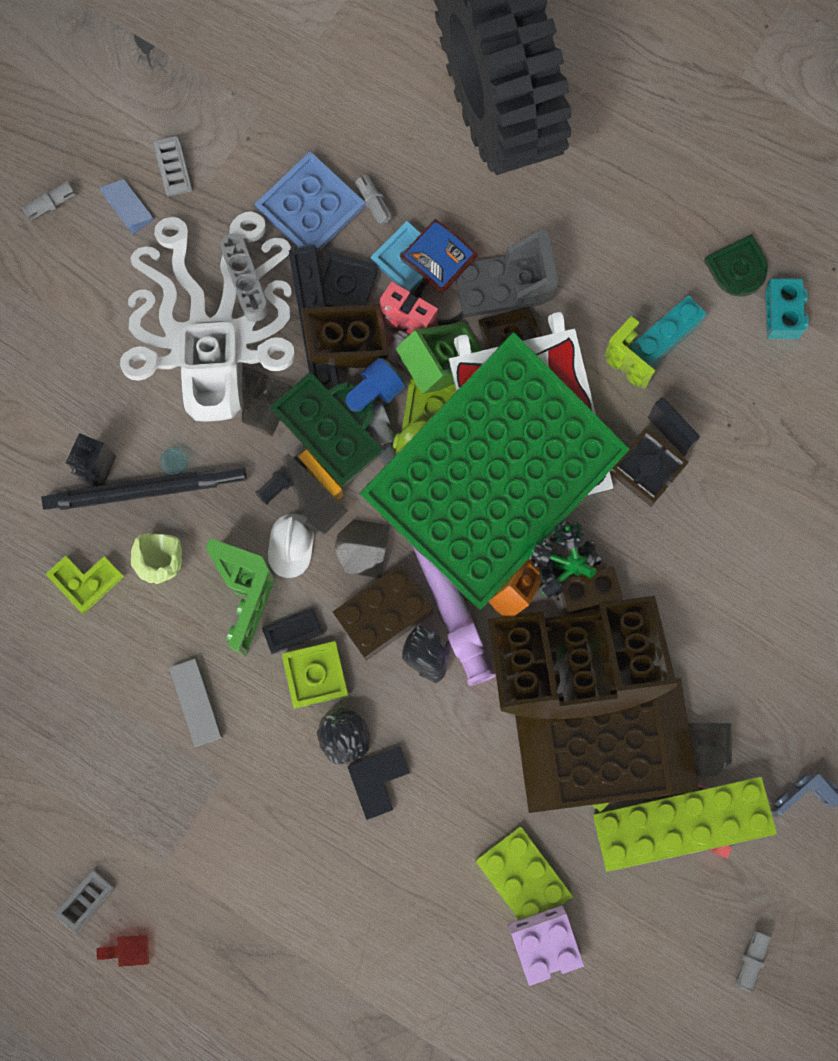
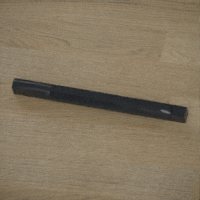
[41,467,247,510]

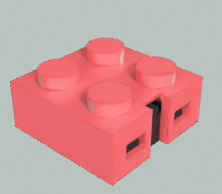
[380,281,438,335]

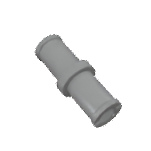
[21,181,75,222]
[735,930,772,993]

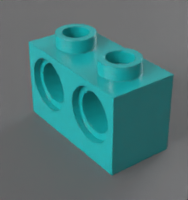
[765,279,809,339]

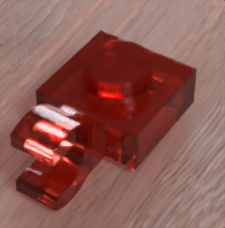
[96,934,149,967]

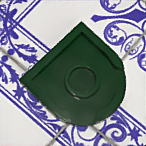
[704,235,768,297]

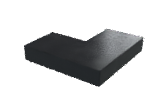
[347,747,410,820]

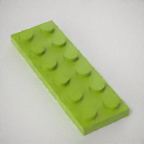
[593,777,777,872]

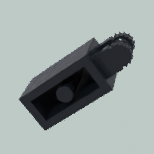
[65,433,116,486]

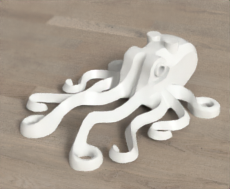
[120,211,294,422]

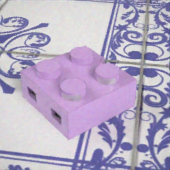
[508,905,584,986]

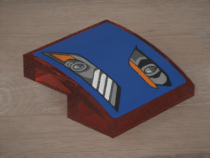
[400,219,478,294]

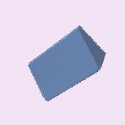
[100,179,154,234]

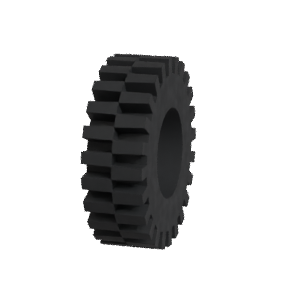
[433,0,571,175]

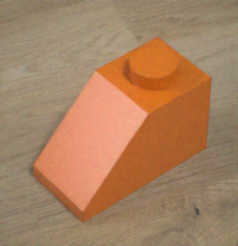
[489,559,542,617]

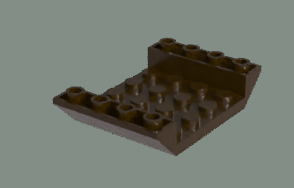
[515,678,699,813]

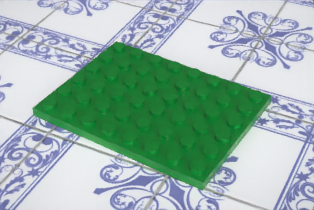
[359,332,630,610]

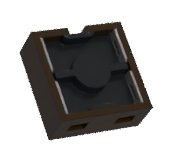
[610,428,689,507]

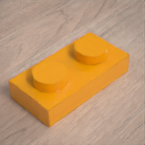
[298,449,344,502]

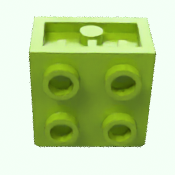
[604,316,655,389]

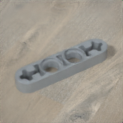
[220,234,268,321]

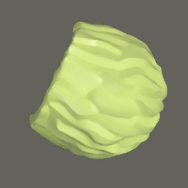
[131,533,182,584]

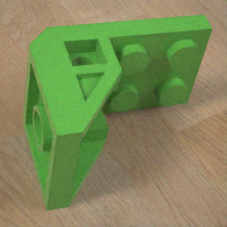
[206,538,275,656]

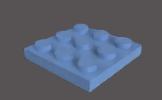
[254,152,366,253]

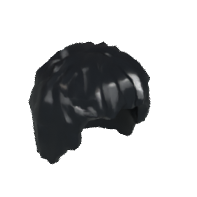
[317,707,370,764]

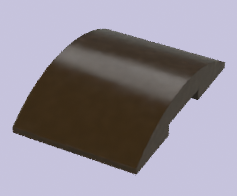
[488,596,677,719]

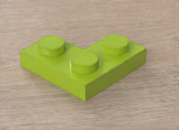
[45,555,124,614]

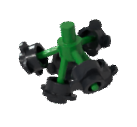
[531,522,602,601]

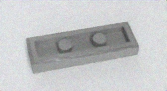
[169,659,222,747]

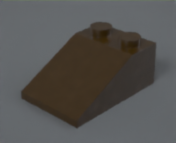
[301,305,389,368]
[478,307,543,349]

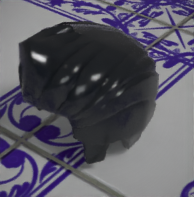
[402,625,451,683]

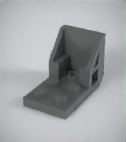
[455,230,559,318]

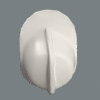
[268,513,314,578]

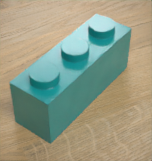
[629,295,707,368]

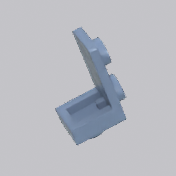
[771,773,838,816]

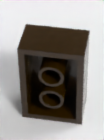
[332,564,434,661]

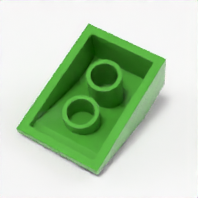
[396,322,482,394]

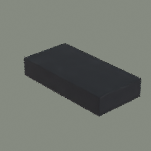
[262,608,324,655]

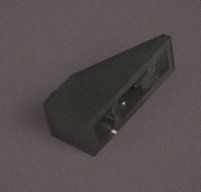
[282,453,347,535]

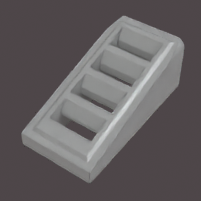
[153,136,192,197]
[53,870,115,935]

